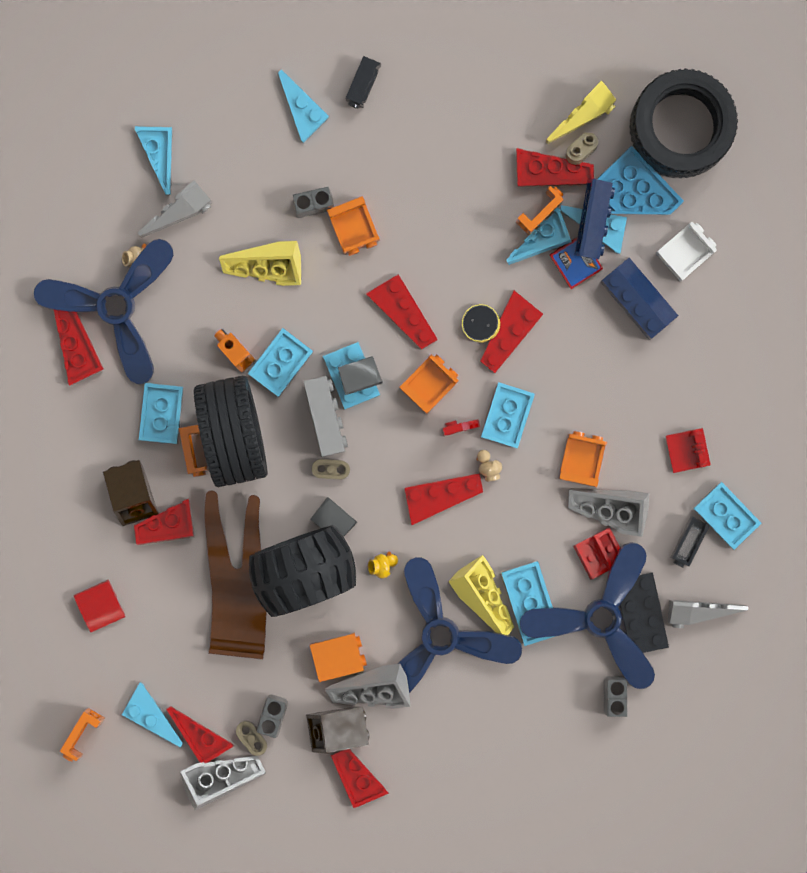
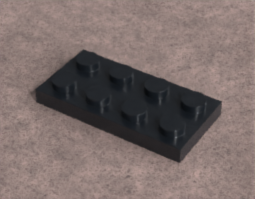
[620,572,669,653]

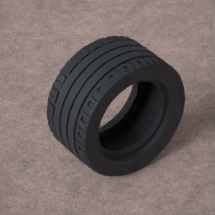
[629,68,738,179]
[194,375,268,488]

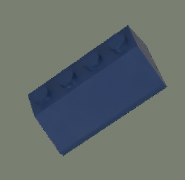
[574,179,615,259]
[600,257,679,340]

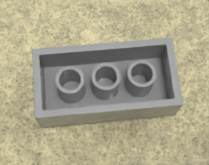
[304,376,348,457]

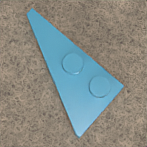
[278,70,329,143]
[135,126,172,195]
[560,205,627,254]
[506,207,571,265]
[122,682,183,748]

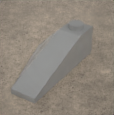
[138,181,212,238]
[568,489,649,537]
[325,664,410,709]
[180,756,266,810]

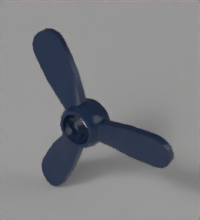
[34,239,174,384]
[519,542,655,689]
[398,557,522,693]

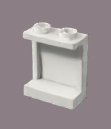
[656,222,717,282]

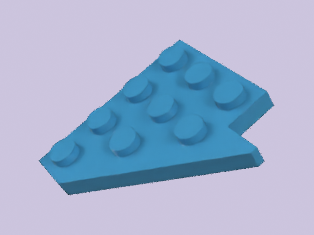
[597,146,684,215]

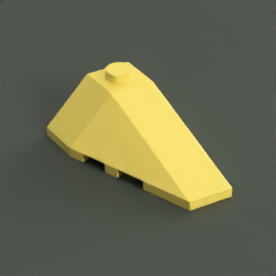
[546,81,616,144]
[219,241,301,286]
[448,555,514,635]

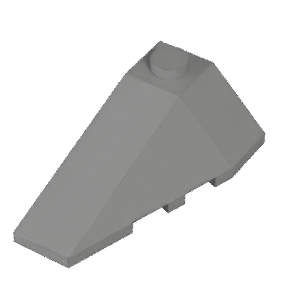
[668,600,748,628]

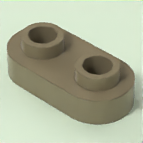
[566,133,599,165]
[312,459,350,480]
[236,721,267,756]

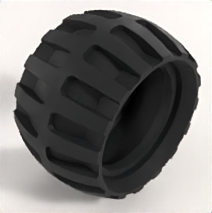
[249,525,356,617]

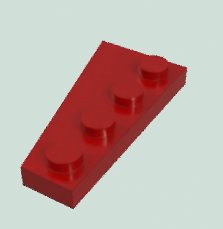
[516,148,594,187]
[366,274,438,350]
[480,290,543,373]
[53,309,104,386]
[405,473,483,525]

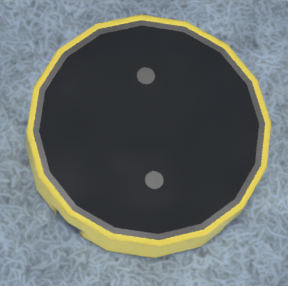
[462,304,500,343]

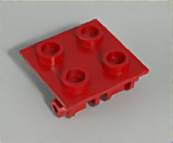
[665,428,711,473]

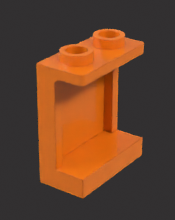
[516,186,564,235]
[327,196,380,256]
[399,354,459,414]
[179,425,209,477]
[558,431,607,487]
[310,632,367,682]
[60,708,105,762]

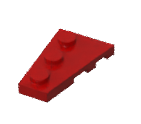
[442,419,480,436]
[134,498,194,545]
[331,749,389,808]

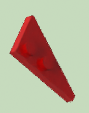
[166,706,234,763]

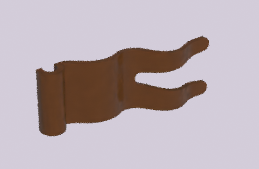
[205,490,267,660]

